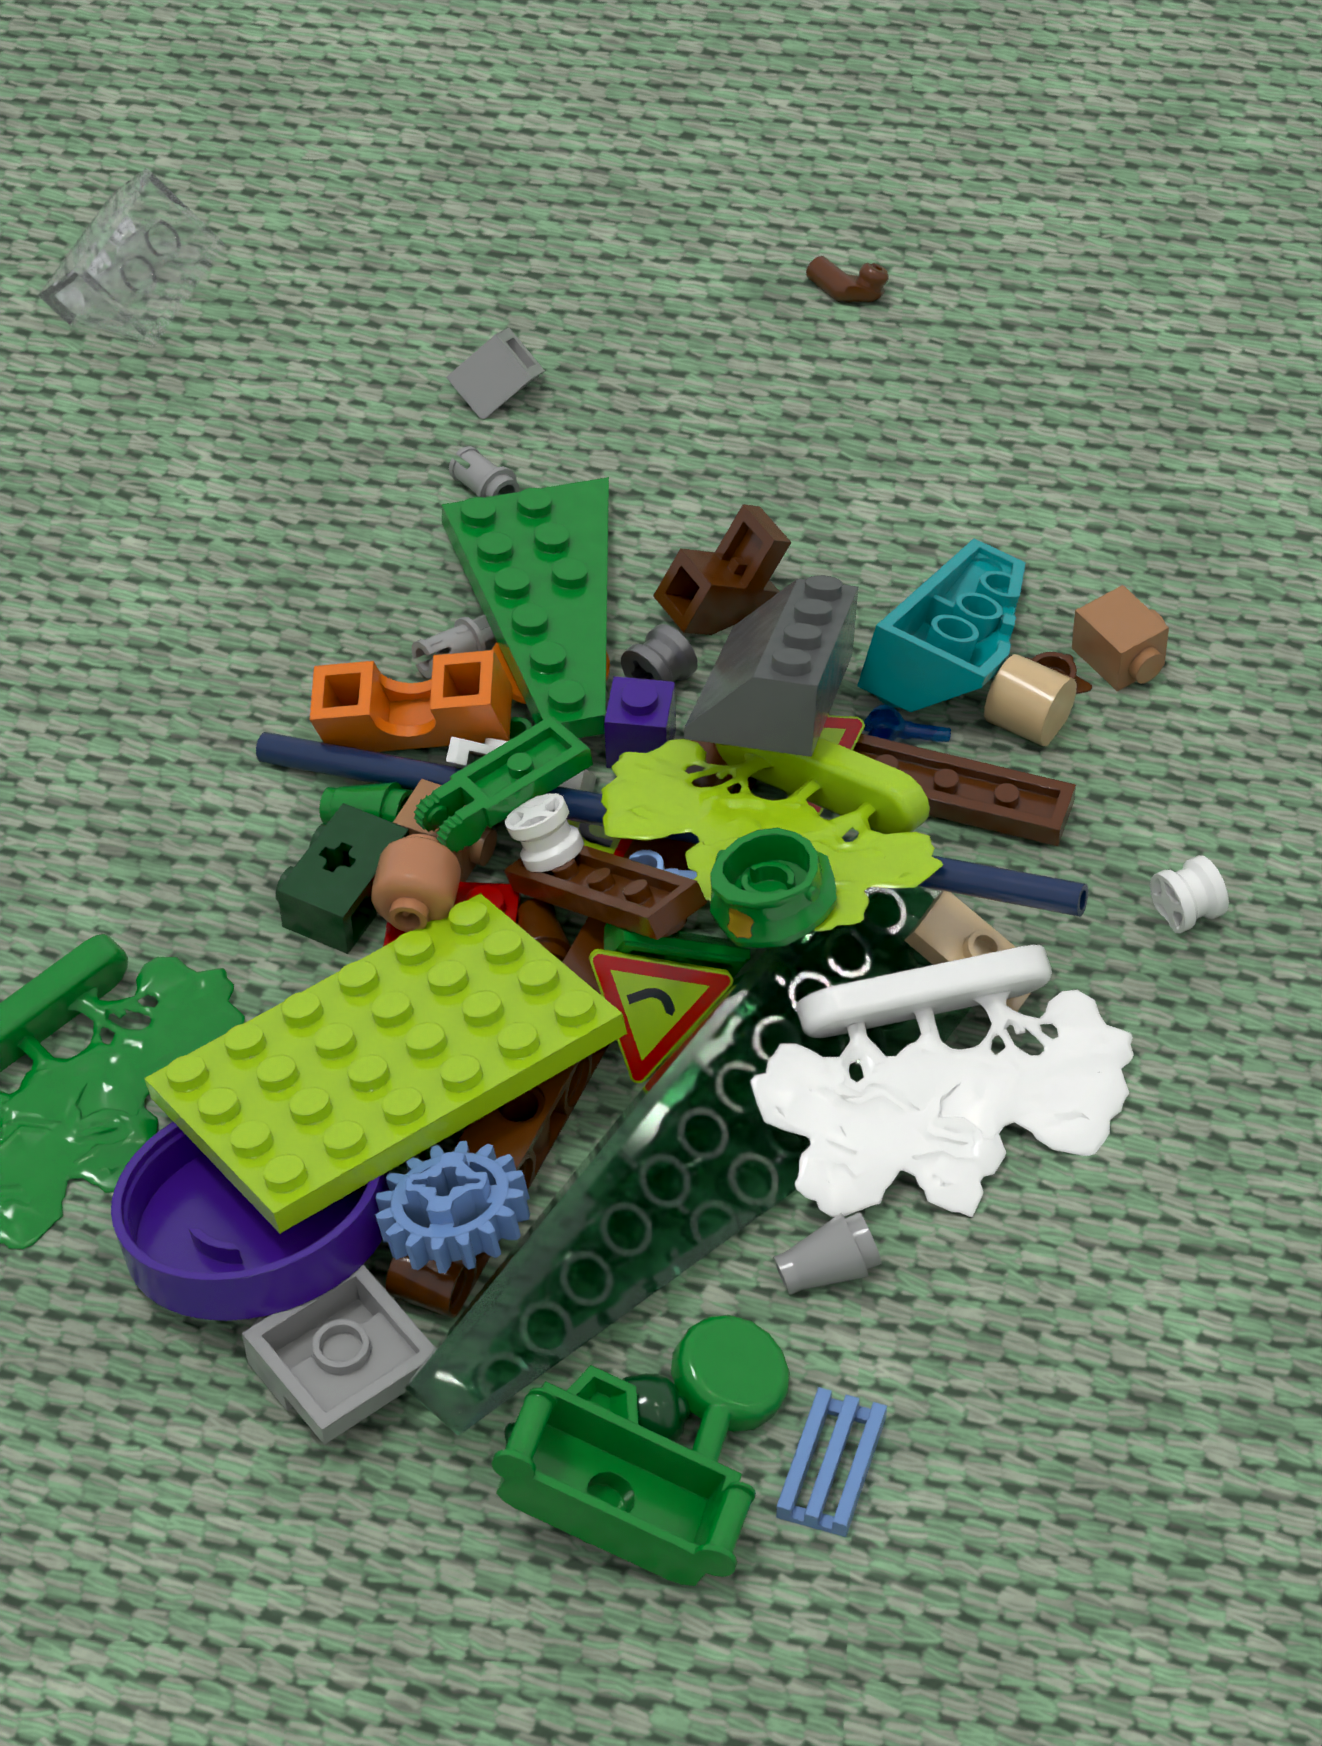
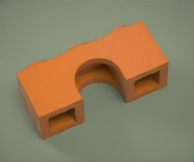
[310,650,513,752]

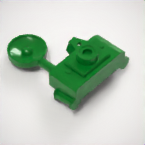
[491,1315,790,1586]

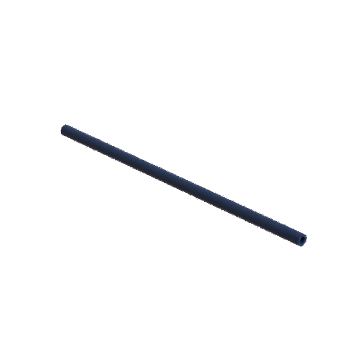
[256,732,1088,917]

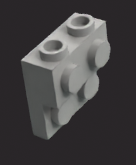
[242,1264,442,1445]

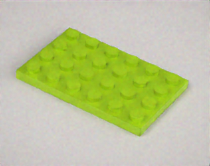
[144,893,627,1234]

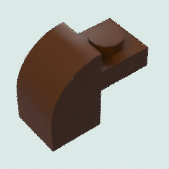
[653,504,792,635]

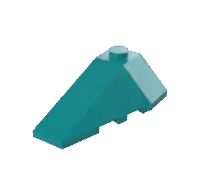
[857,538,1026,712]

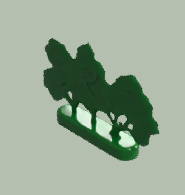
[0,934,245,1249]

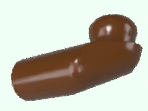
[806,256,889,302]

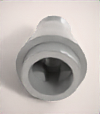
[773,1213,882,1295]

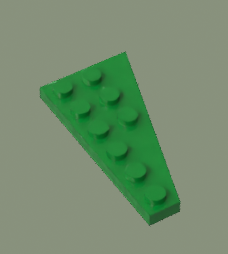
[442,477,609,739]

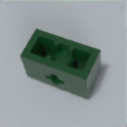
[275,803,409,954]

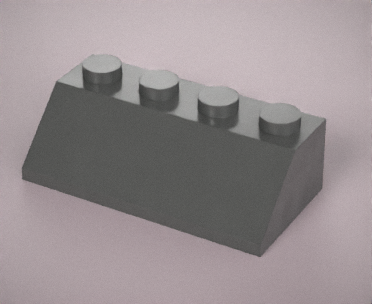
[684,575,858,757]

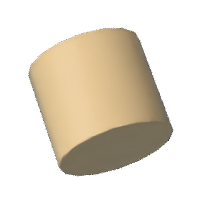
[984,654,1077,746]

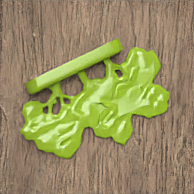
[601,737,943,931]

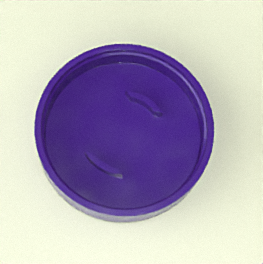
[111,1122,389,1320]

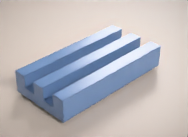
[776,1387,887,1537]

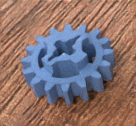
[375,1141,530,1273]

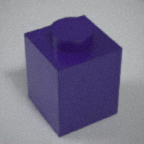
[604,676,676,768]

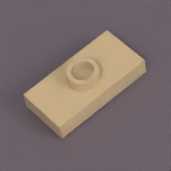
[904,891,1031,1012]

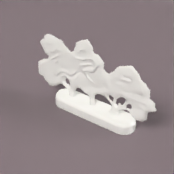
[750,945,1134,1217]

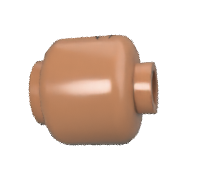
[371,834,461,932]

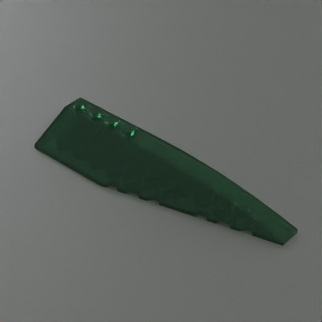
[404,829,972,1436]

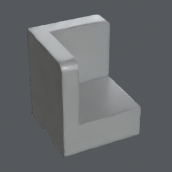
[446,328,545,419]

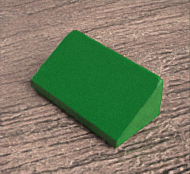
[604,923,750,978]

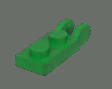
[413,716,593,853]

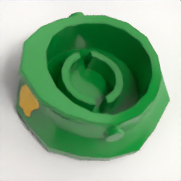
[710,828,837,948]

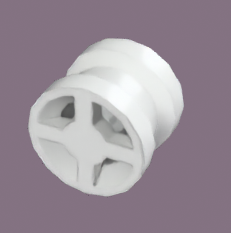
[505,794,584,872]
[1150,855,1229,933]

